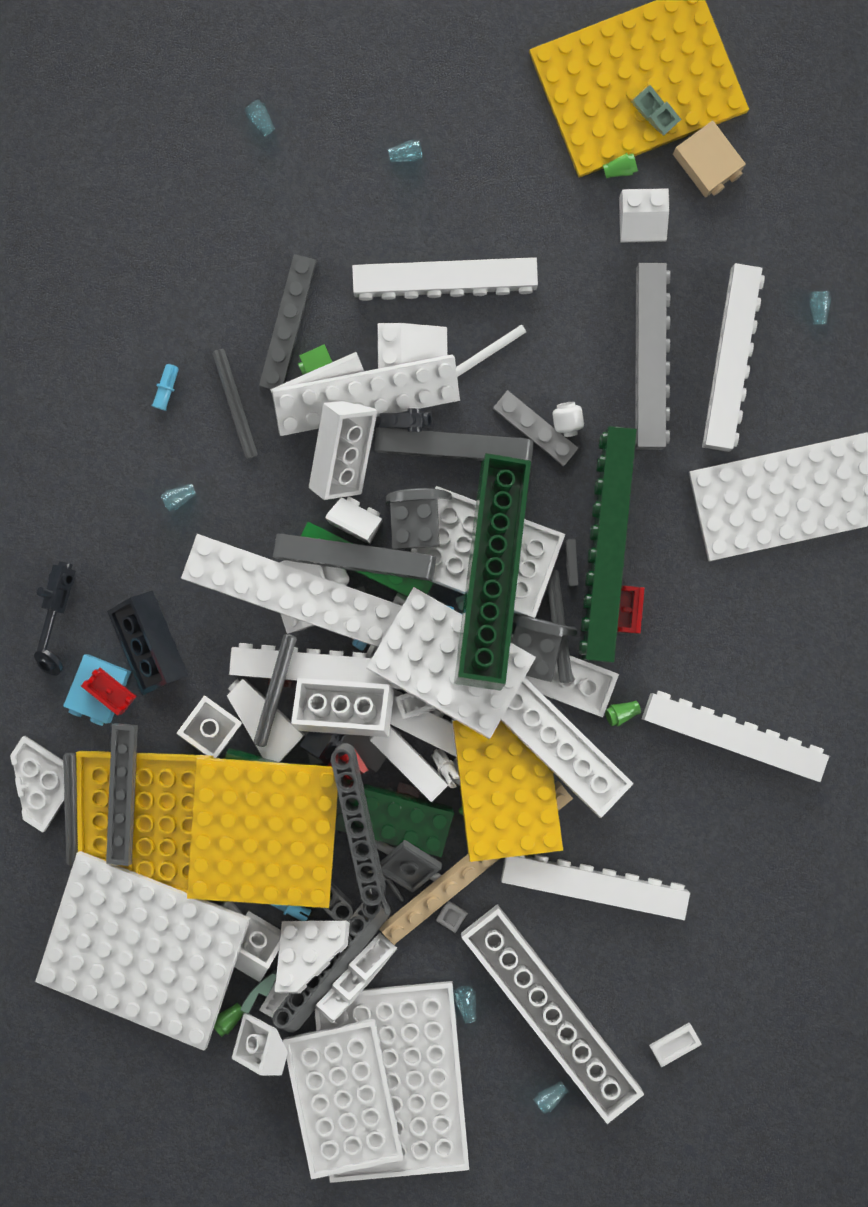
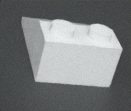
[378,323,447,369]
[325,496,383,545]

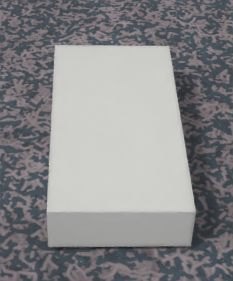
[649,1023,702,1067]

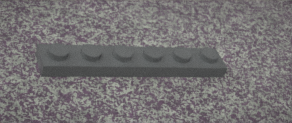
[259,254,317,390]
[106,723,138,866]

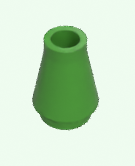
[603,153,638,178]
[605,701,641,727]
[214,1003,245,1037]

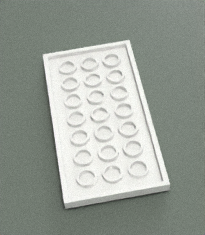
[688,432,868,561]

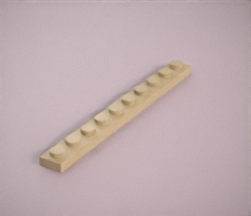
[380,781,573,945]

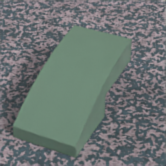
[631,85,681,135]
[240,969,277,1014]

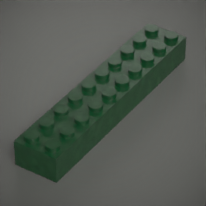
[578,426,637,662]
[454,453,531,691]
[225,748,454,857]

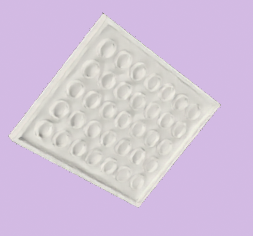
[35,851,250,1051]
[315,981,469,1183]

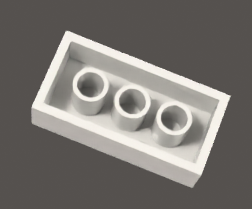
[291,678,394,737]

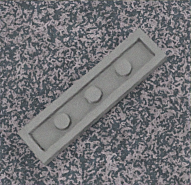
[493,390,578,467]

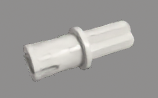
[432,749,460,788]

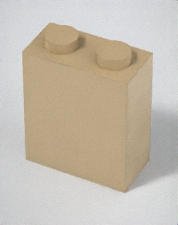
[673,120,746,198]

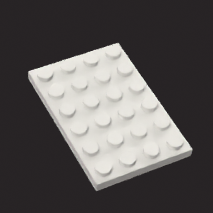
[411,486,565,618]
[366,587,536,739]
[283,1019,404,1179]

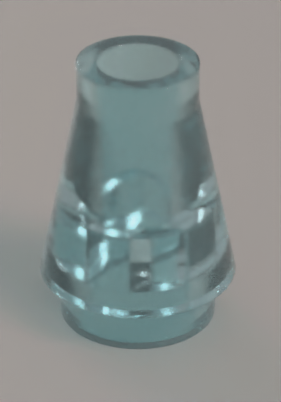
[244,99,276,136]
[388,139,423,162]
[809,291,832,324]
[160,483,197,511]
[454,986,477,1023]
[533,1081,568,1115]

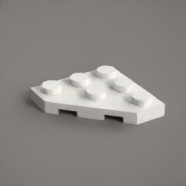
[10,736,64,832]
[275,921,350,993]

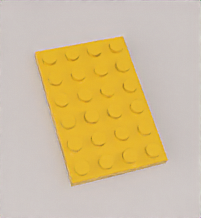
[452,720,563,862]

